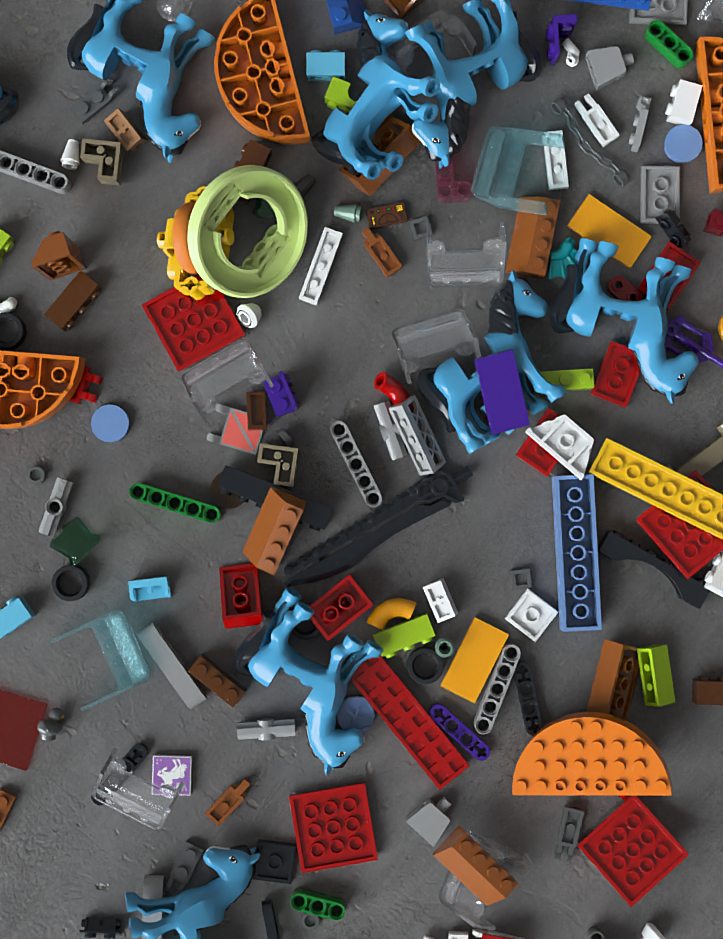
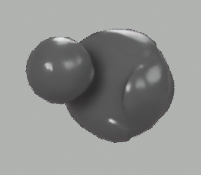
[37,708,64,741]

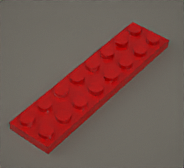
[350,655,470,790]

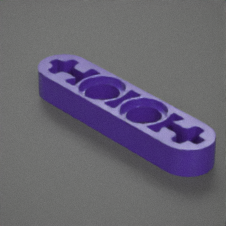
[429,703,490,761]

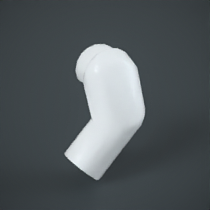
[561,38,580,67]
[0,297,17,313]

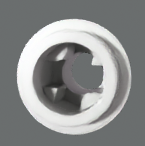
[60,139,80,170]

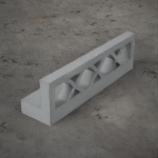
[388,395,447,476]

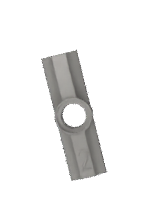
[374,401,407,460]
[38,477,74,537]
[237,718,296,740]

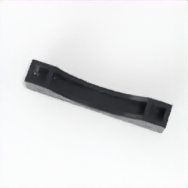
[598,530,710,609]

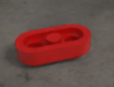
[607,276,642,301]

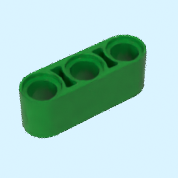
[644,20,693,69]
[290,888,345,920]

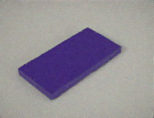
[474,349,530,435]

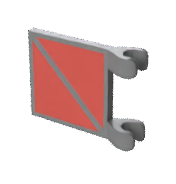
[207,404,263,455]

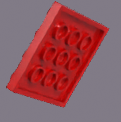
[142,275,246,372]
[636,469,723,579]
[289,782,378,873]
[577,795,689,907]

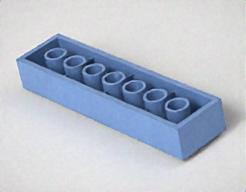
[552,474,602,632]

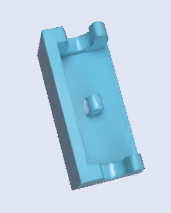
[128,576,171,601]

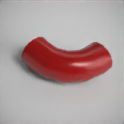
[374,372,414,413]

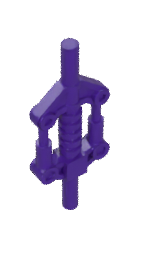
[664,315,723,368]

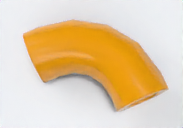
[366,598,417,630]

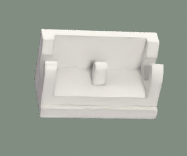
[423,578,458,623]

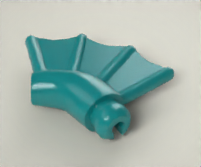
[548,237,578,279]

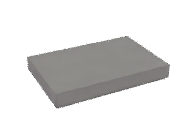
[629,0,688,26]
[640,165,680,224]

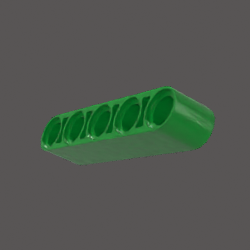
[129,483,222,523]

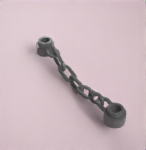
[551,97,630,187]

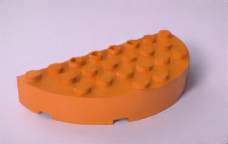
[214,0,311,145]
[695,37,723,194]
[0,351,86,429]
[512,712,673,796]

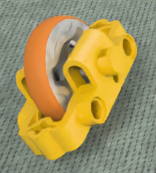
[157,186,234,300]

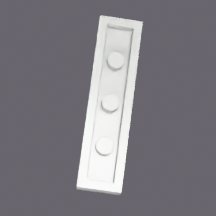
[299,227,343,306]

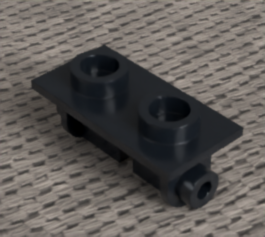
[655,208,691,248]
[79,917,121,939]

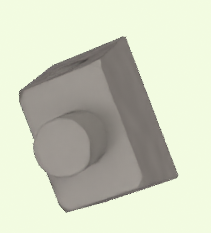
[585,46,634,91]
[405,796,452,847]

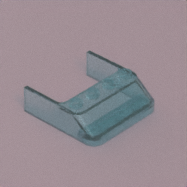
[471,126,566,215]
[50,610,151,711]

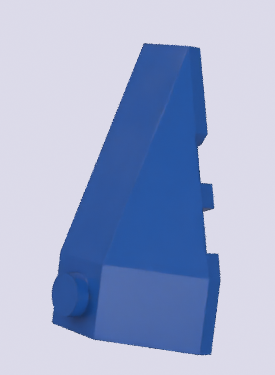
[325,0,367,35]

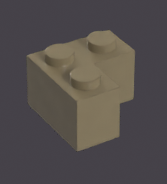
[80,138,125,186]
[257,443,299,487]

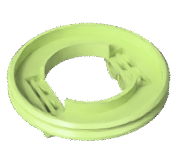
[187,165,308,298]

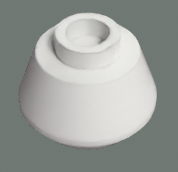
[237,303,261,328]
[641,923,665,939]

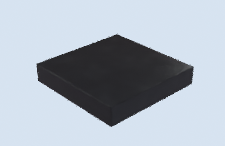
[253,839,296,884]

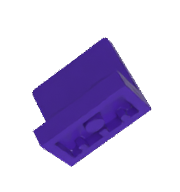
[545,14,577,66]
[263,371,300,418]

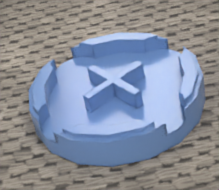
[664,124,703,163]
[91,404,130,443]
[337,695,375,733]

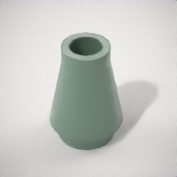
[334,204,363,223]
[435,638,454,658]

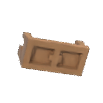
[104,108,148,151]

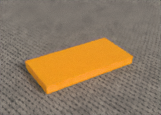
[567,194,652,269]
[440,617,509,703]

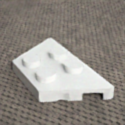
[525,414,594,481]

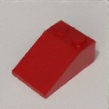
[219,563,263,629]
[309,573,374,641]

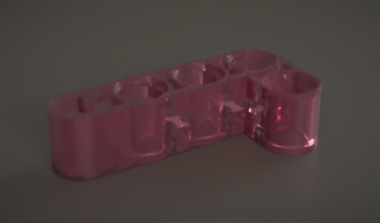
[435,157,473,203]

